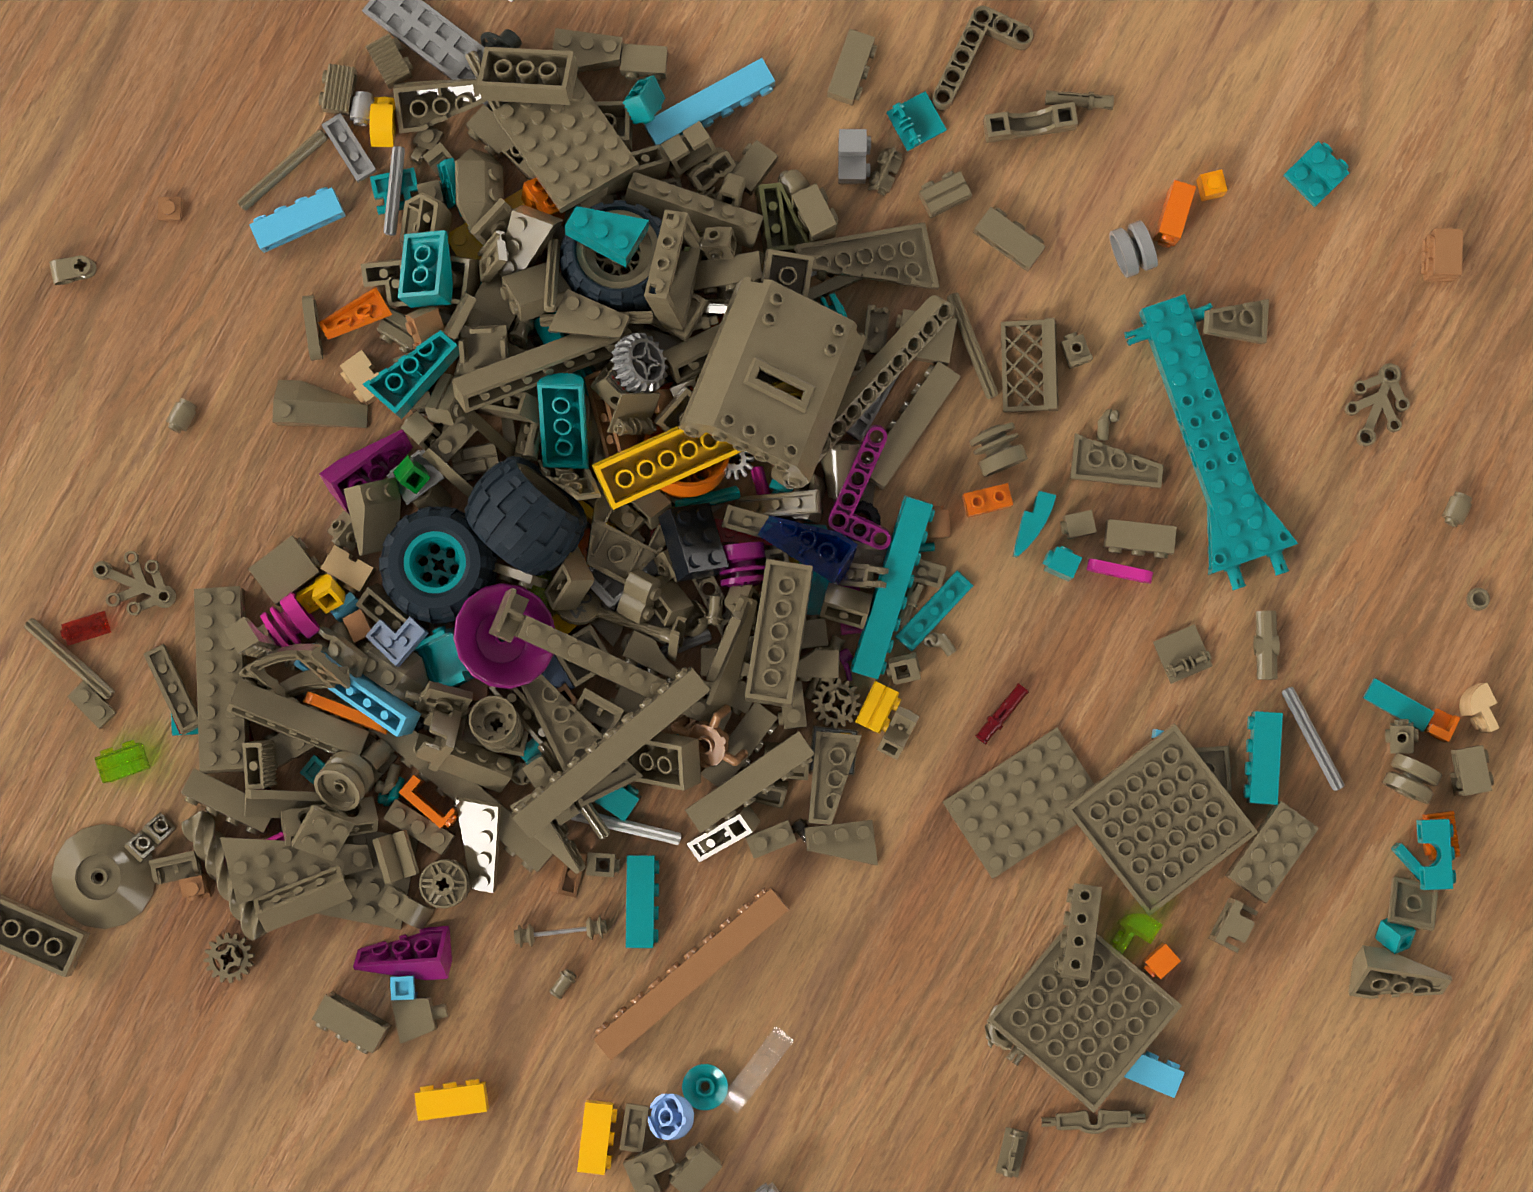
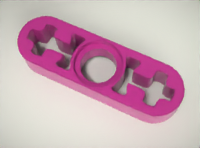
[1086,559,1153,584]

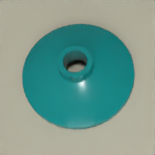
[682,1064,728,1110]

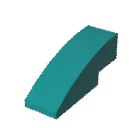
[1012,491,1056,558]

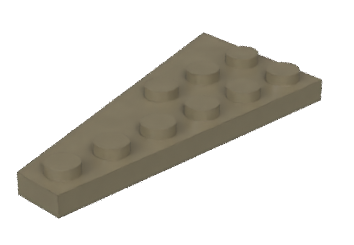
[794,222,940,290]

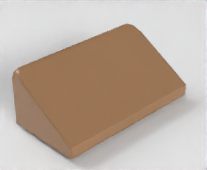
[549,851,587,898]

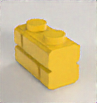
[855,681,901,734]

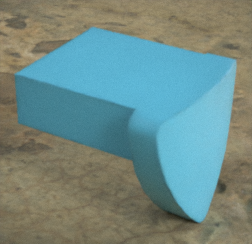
[330,592,360,622]

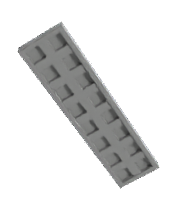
[362,0,508,110]

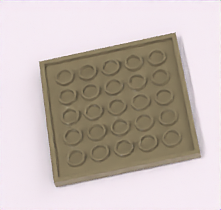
[1065,724,1258,916]
[987,926,1182,1113]

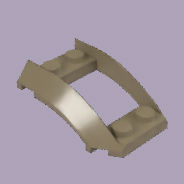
[422,410,523,498]
[239,644,351,698]

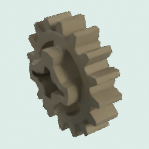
[811,678,861,728]
[204,933,255,983]

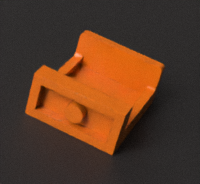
[399,775,459,829]

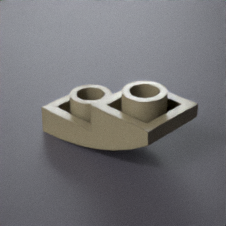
[124,813,176,863]

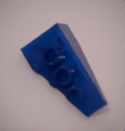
[758,516,859,585]

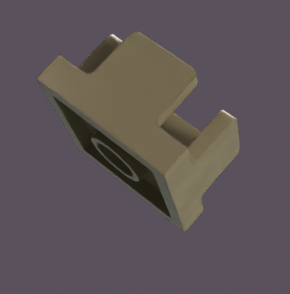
[459,324,510,373]
[413,709,462,772]
[1208,898,1258,953]

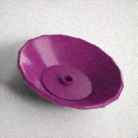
[453,583,555,689]

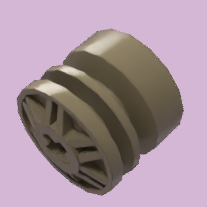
[969,422,1028,477]
[469,696,524,752]
[419,859,471,909]

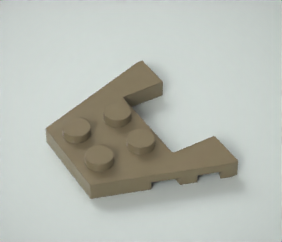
[586,494,666,585]

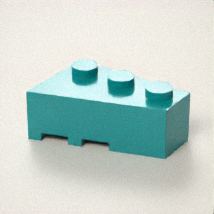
[565,206,649,267]

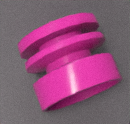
[260,592,320,647]

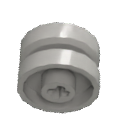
[1109,220,1158,278]

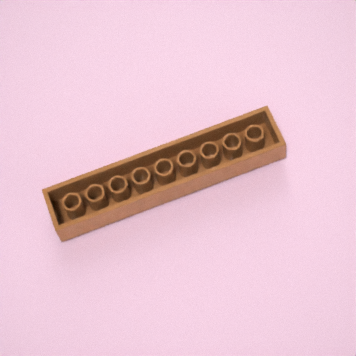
[593,887,789,1060]

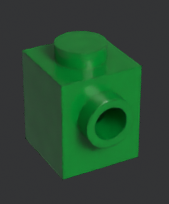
[393,455,431,494]

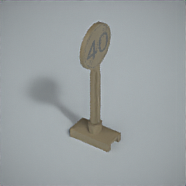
[556,588,687,662]

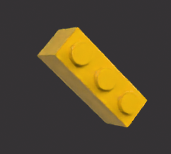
[414,1079,489,1121]
[577,1100,618,1175]

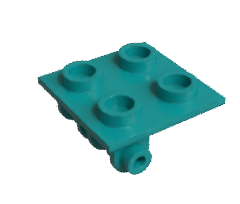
[886,91,947,152]

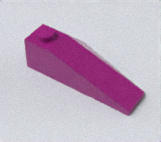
[319,429,413,514]
[353,926,452,980]

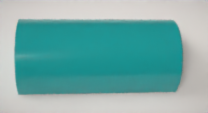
[537,373,589,469]

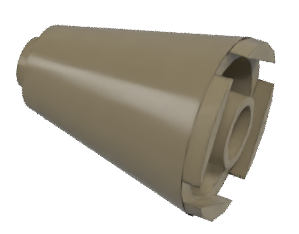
[821,441,862,503]

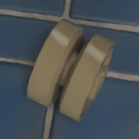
[314,751,374,811]
[1382,753,1443,804]

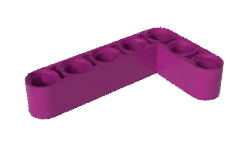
[828,425,891,550]

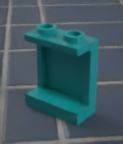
[413,626,475,688]

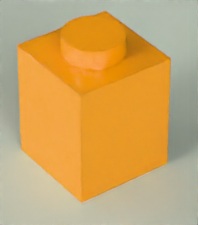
[1196,169,1228,202]

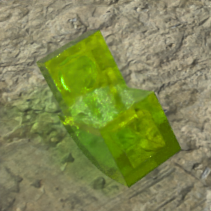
[1112,913,1163,953]

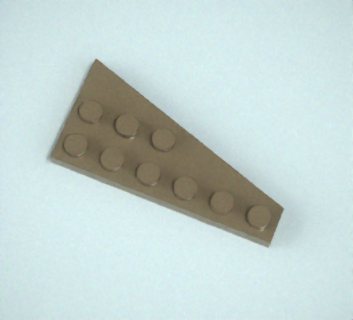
[521,674,643,807]
[220,837,373,904]

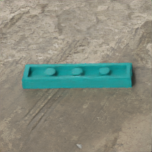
[895,571,974,652]

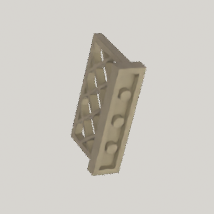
[1001,318,1059,412]

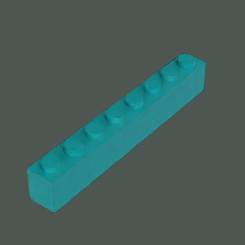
[850,495,935,679]

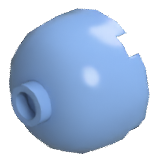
[648,1094,694,1140]

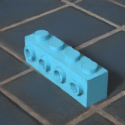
[249,187,346,253]

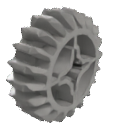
[610,333,669,393]

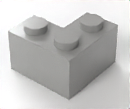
[838,129,871,184]

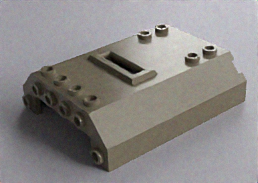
[678,277,866,488]

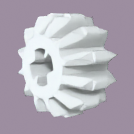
[726,452,754,480]

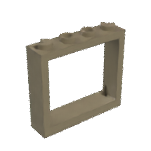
[644,210,703,330]

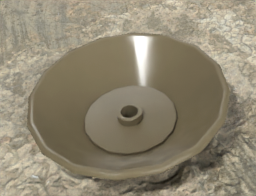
[51,824,155,929]

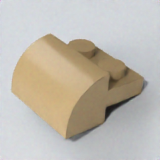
[1459,682,1500,733]

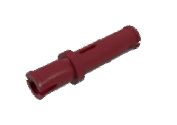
[975,683,1029,745]

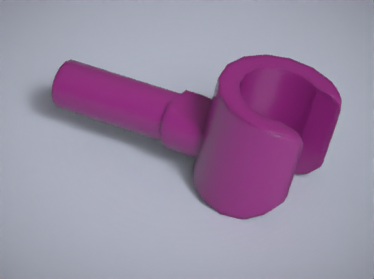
[840,648,853,681]

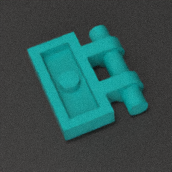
[370,167,418,215]

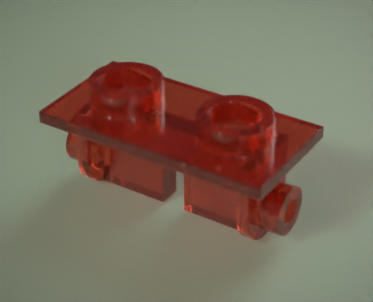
[60,611,111,646]

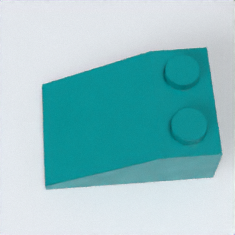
[398,230,453,308]

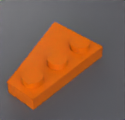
[318,287,392,340]

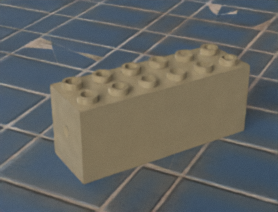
[745,559,813,708]

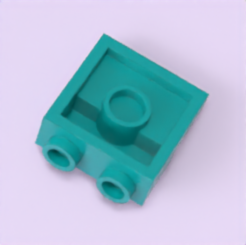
[1283,141,1350,208]

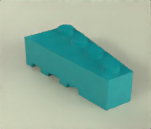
[362,330,459,419]

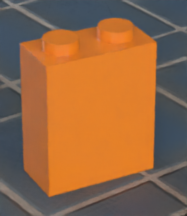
[1153,180,1196,248]

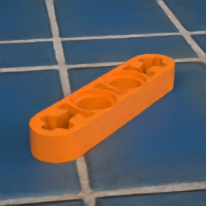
[303,692,388,735]

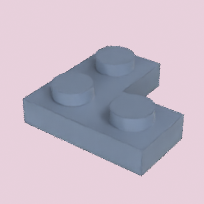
[365,617,429,667]

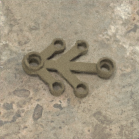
[1344,363,1410,447]
[93,551,176,616]

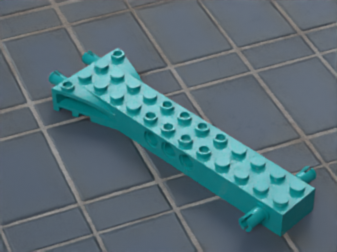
[1124,294,1298,591]

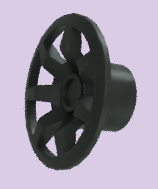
[480,29,522,48]

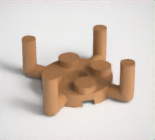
[672,705,748,773]

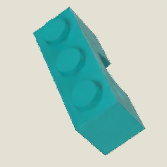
[1416,819,1456,890]

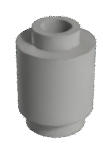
[350,91,374,126]

